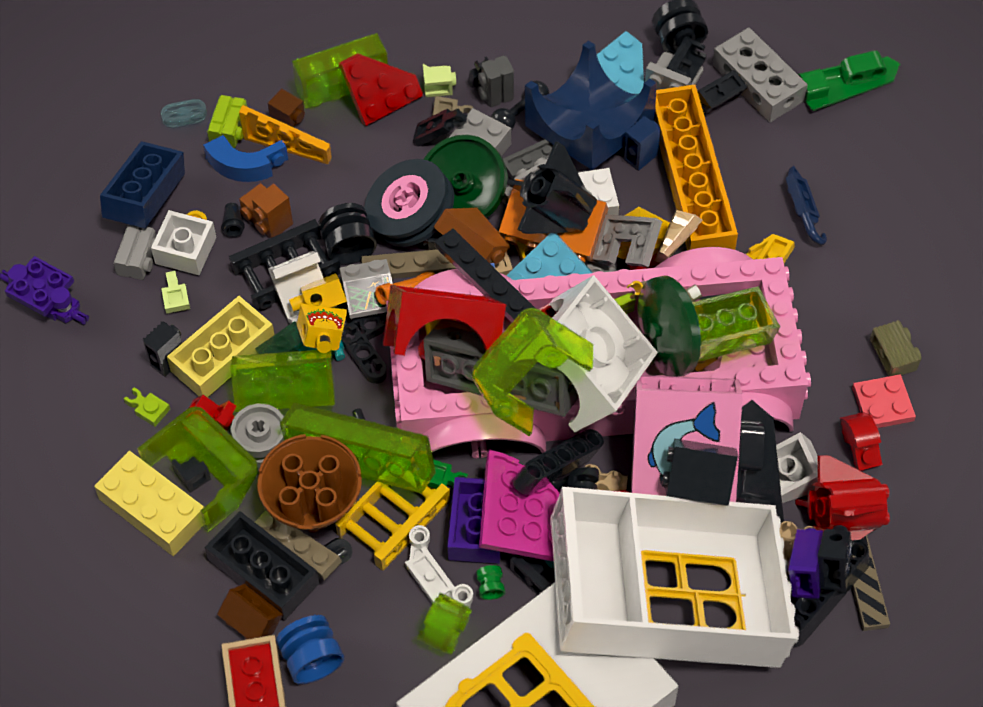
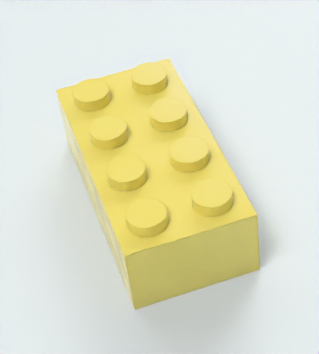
[167,296,275,397]
[94,450,208,557]

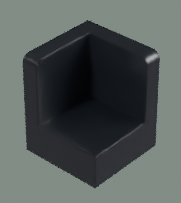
[171,457,211,493]

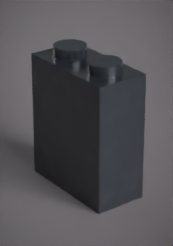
[662,438,738,506]

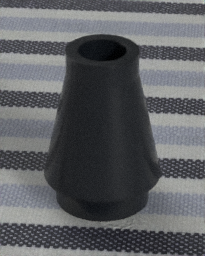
[221,202,245,237]

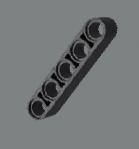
[513,429,604,495]
[792,540,870,647]

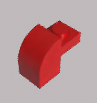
[182,395,237,438]
[840,412,882,471]

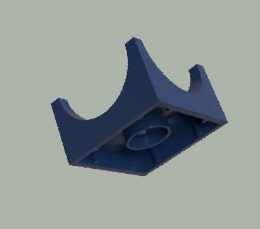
[525,40,657,170]

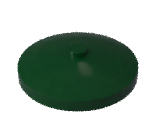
[418,135,507,218]
[638,276,701,377]

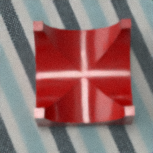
[383,285,506,366]

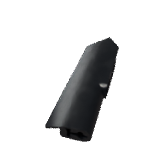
[736,400,784,524]

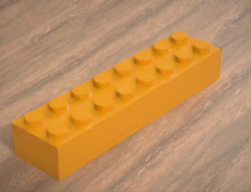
[655,85,738,251]

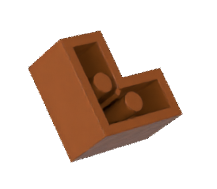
[239,183,293,238]

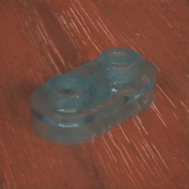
[161,99,207,127]

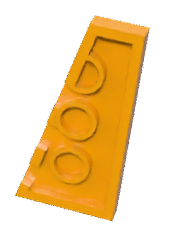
[239,105,332,164]

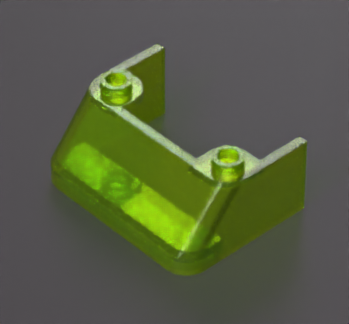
[472,308,593,436]
[137,407,258,532]

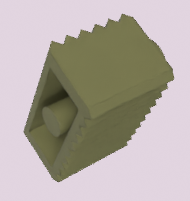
[870,320,921,376]

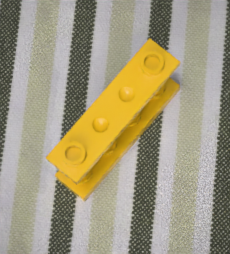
[335,454,450,571]

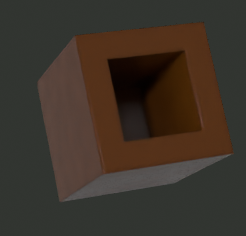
[268,89,305,127]

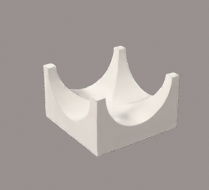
[509,275,658,432]

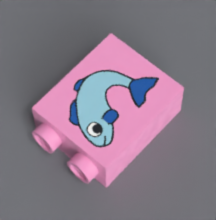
[631,375,743,502]

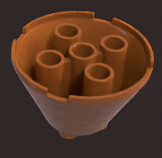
[257,434,362,533]

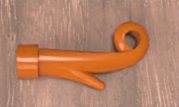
[375,272,435,305]

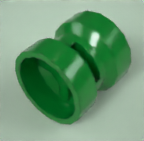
[476,565,505,600]

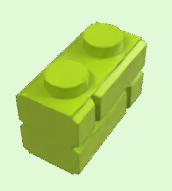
[207,95,247,148]

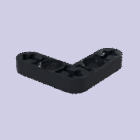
[341,312,387,384]

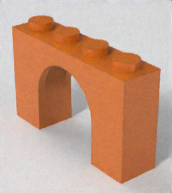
[499,179,609,263]

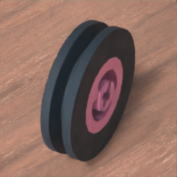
[365,159,454,246]

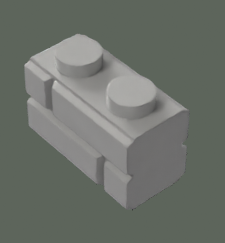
[113,224,156,280]

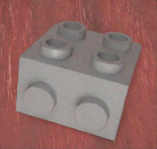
[645,52,703,90]

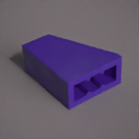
[789,528,823,599]

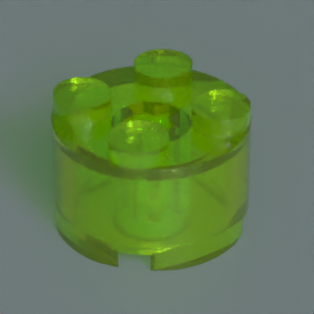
[417,592,472,655]

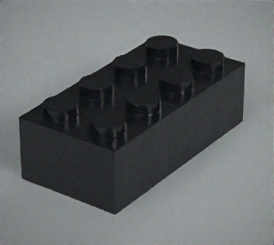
[205,511,319,621]

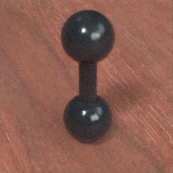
[491,81,550,131]

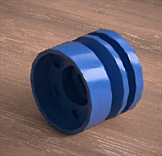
[276,615,345,684]

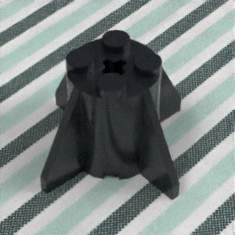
[506,142,597,234]

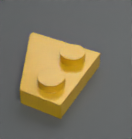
[746,234,795,263]

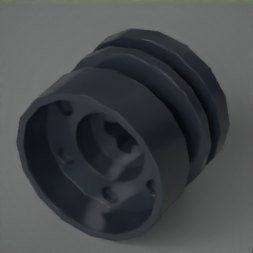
[318,203,377,265]

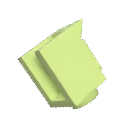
[423,64,456,97]

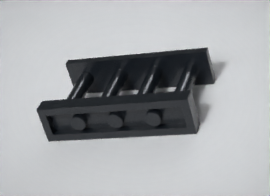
[229,219,341,311]

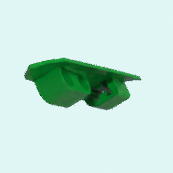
[797,51,900,111]

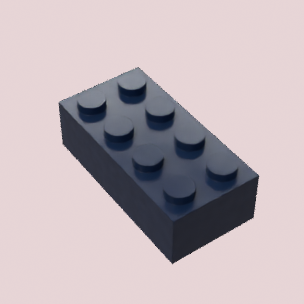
[100,141,185,228]

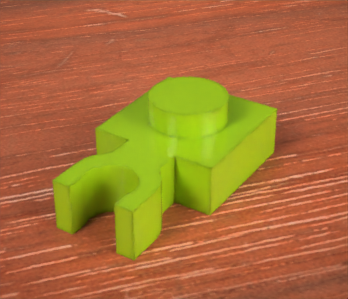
[124,387,170,427]

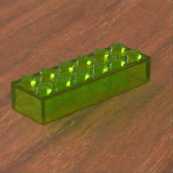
[280,402,436,493]

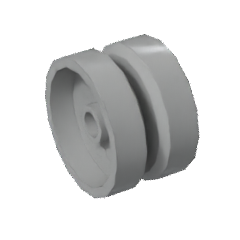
[231,403,289,468]

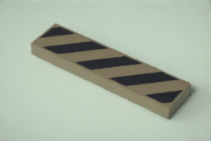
[852,535,890,631]

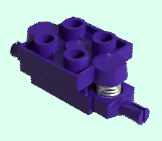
[0,256,89,325]

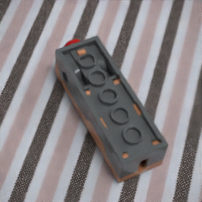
[418,319,579,417]

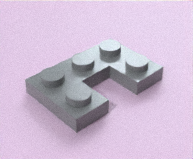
[592,214,662,267]

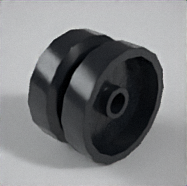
[652,0,708,54]

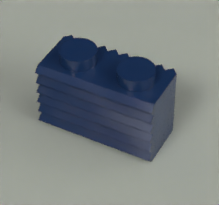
[624,116,660,171]

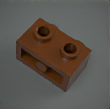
[217,584,283,640]

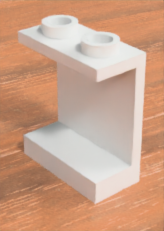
[268,251,337,325]

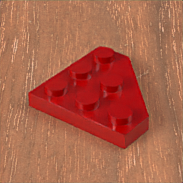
[338,53,423,125]

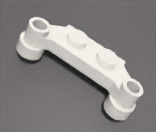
[405,525,473,612]

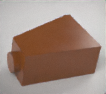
[434,208,510,264]

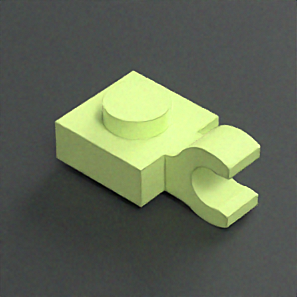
[161,271,190,314]

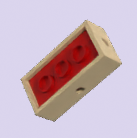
[222,635,286,707]

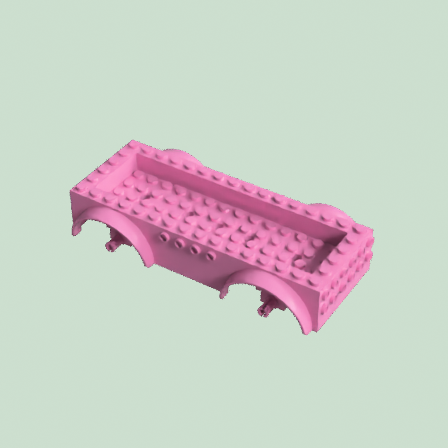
[386,247,811,465]

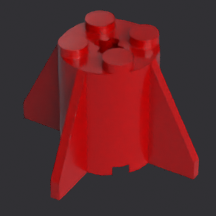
[795,455,890,541]

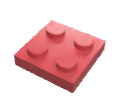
[852,374,916,428]

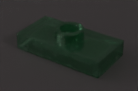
[255,321,304,369]

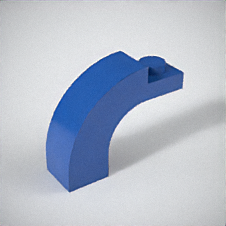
[203,135,288,182]

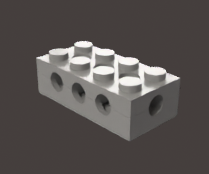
[712,28,808,123]

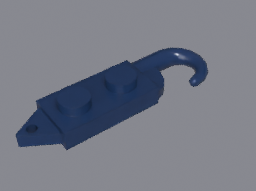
[785,165,827,245]

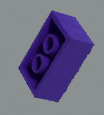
[448,477,501,564]

